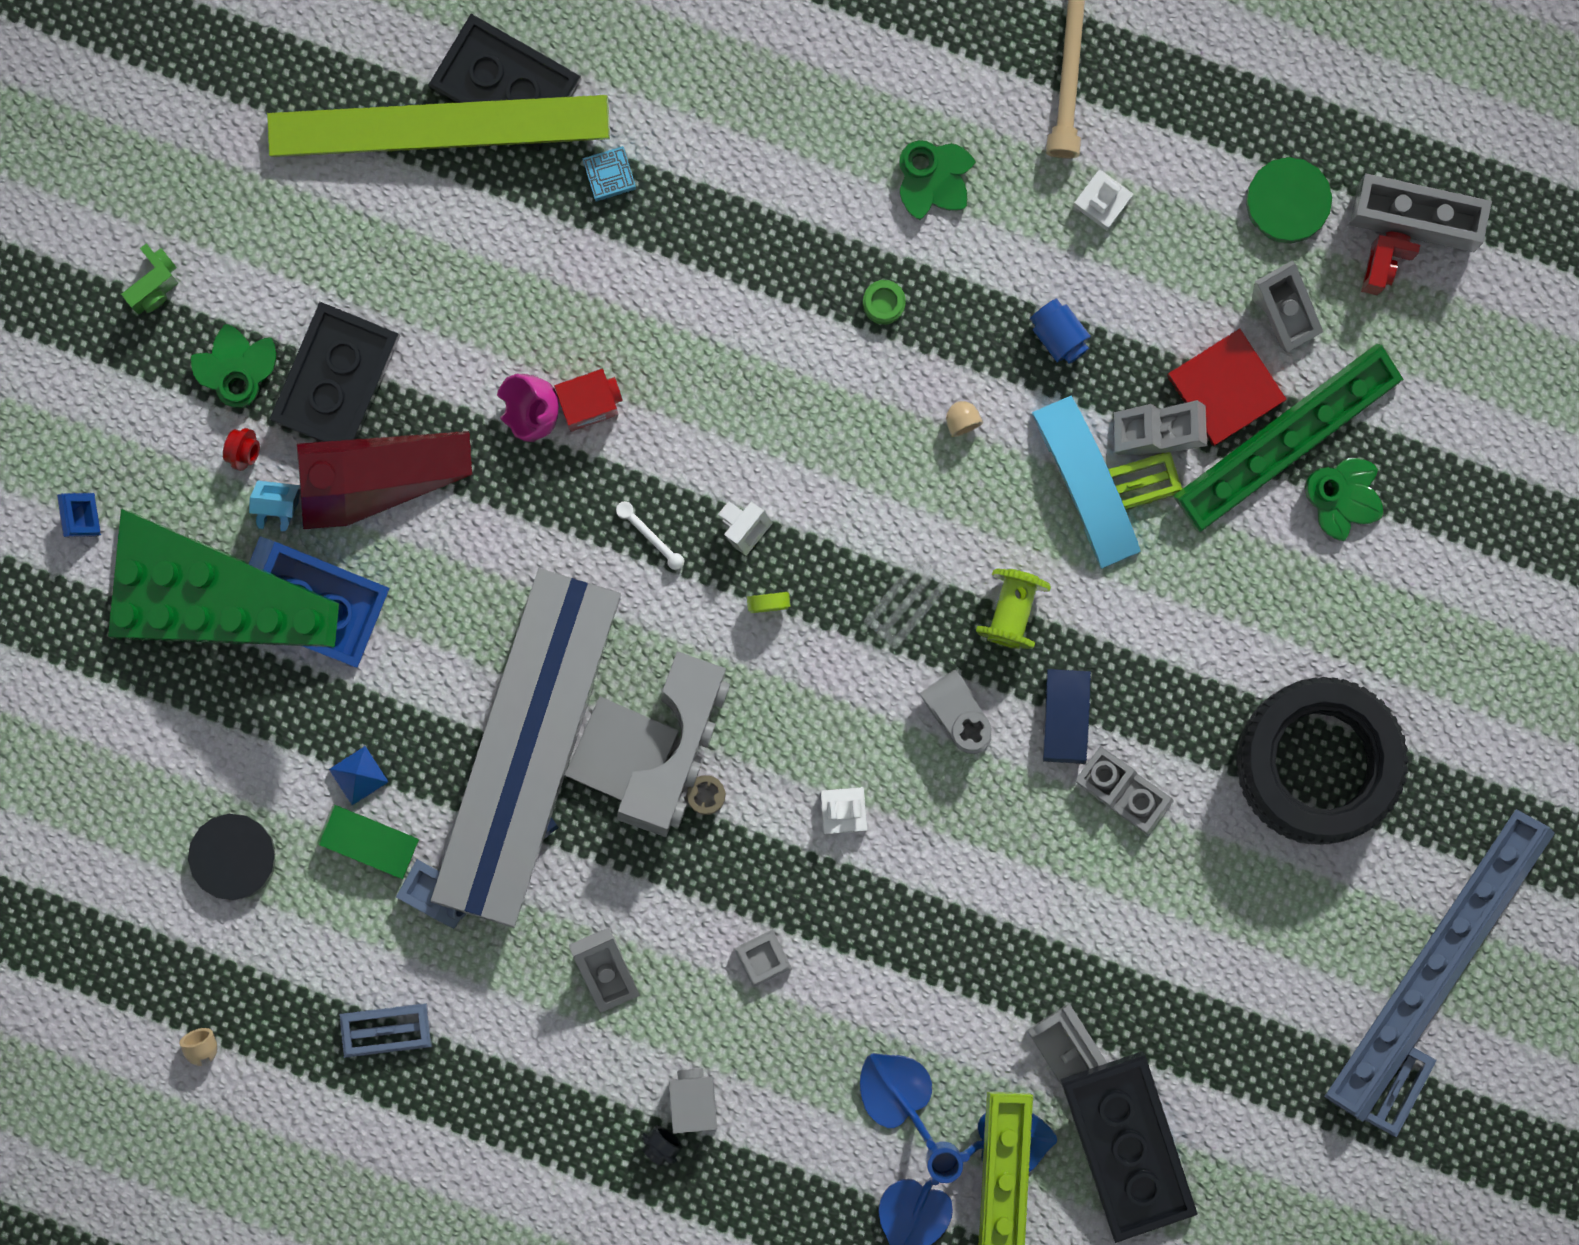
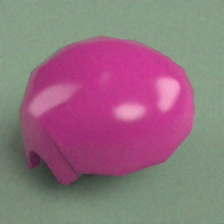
[497,373,559,442]

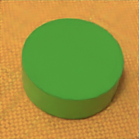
[863,280,906,325]

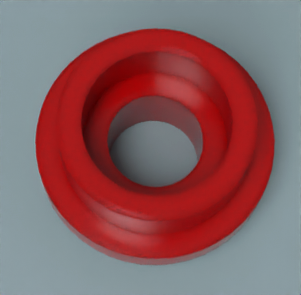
[223,428,260,471]

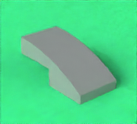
[1114,400,1207,455]

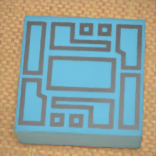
[583,146,636,202]

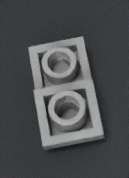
[1075,746,1174,836]

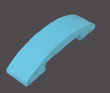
[1032,395,1141,569]

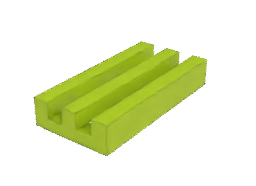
[1108,452,1182,510]

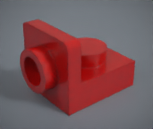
[1361,232,1421,296]

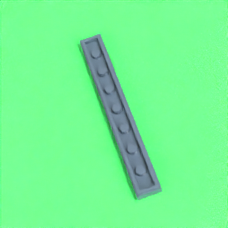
[1324,809,1555,1122]

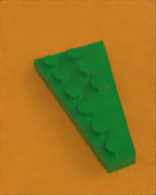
[108,509,339,647]

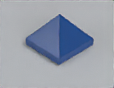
[57,493,101,537]
[329,746,389,806]

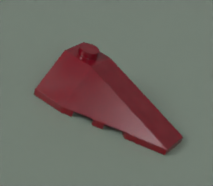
[296,431,472,529]

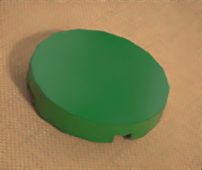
[1246,157,1333,244]

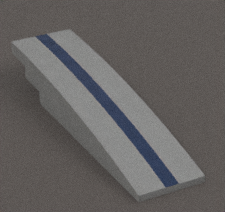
[431,568,621,928]

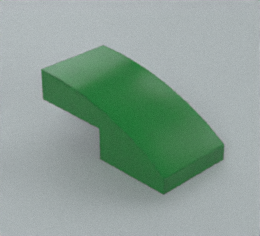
[317,804,419,879]

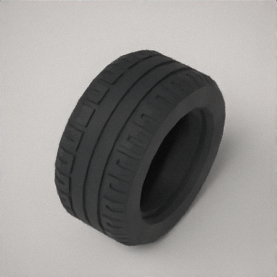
[1236,677,1409,845]

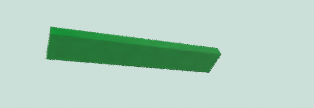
[1173,343,1404,532]

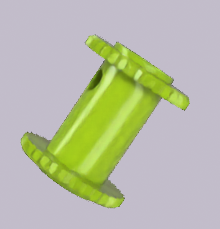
[976,568,1051,649]

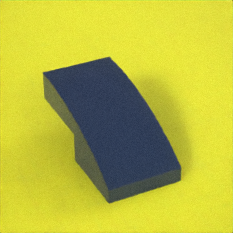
[1043,669,1091,764]

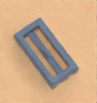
[339,1003,432,1058]
[1365,1047,1437,1137]

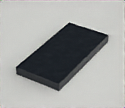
[1060,1051,1198,1243]

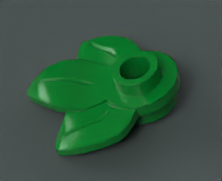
[899,140,976,220]
[191,324,277,408]
[1305,458,1384,541]

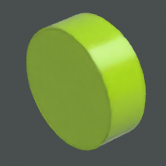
[746,592,791,613]

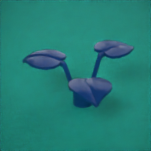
[860,1053,1057,1245]

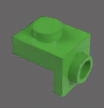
[121,243,179,315]

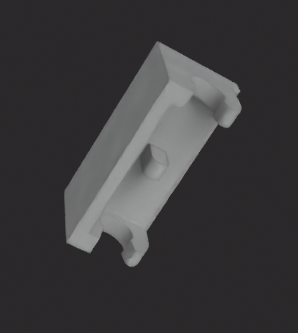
[1027,1004,1107,1085]

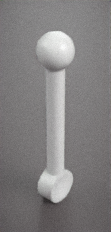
[616,501,684,570]

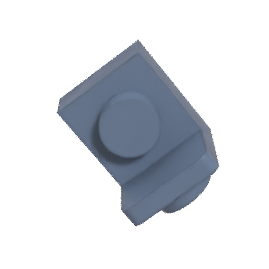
[396,859,467,929]

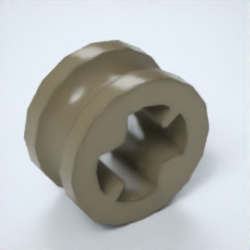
[687,775,726,815]

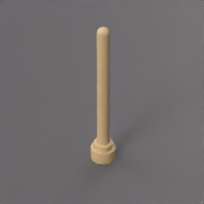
[1046,0,1085,159]

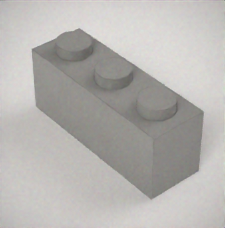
[1349,173,1492,252]

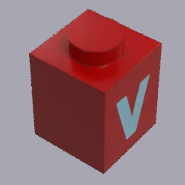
[554,368,623,432]

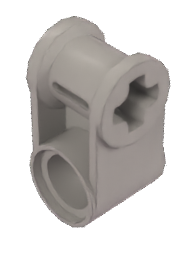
[919,669,991,754]

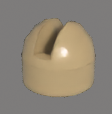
[946,401,983,437]
[179,1028,218,1066]

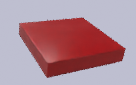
[1167,328,1287,447]

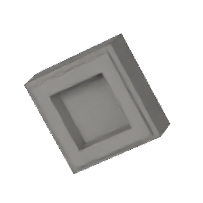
[734,929,792,988]

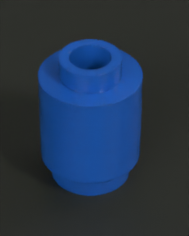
[1030,298,1091,364]

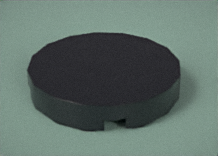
[188,813,276,900]

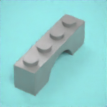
[617,651,730,837]

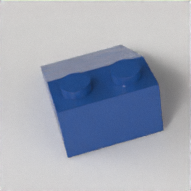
[249,536,390,668]

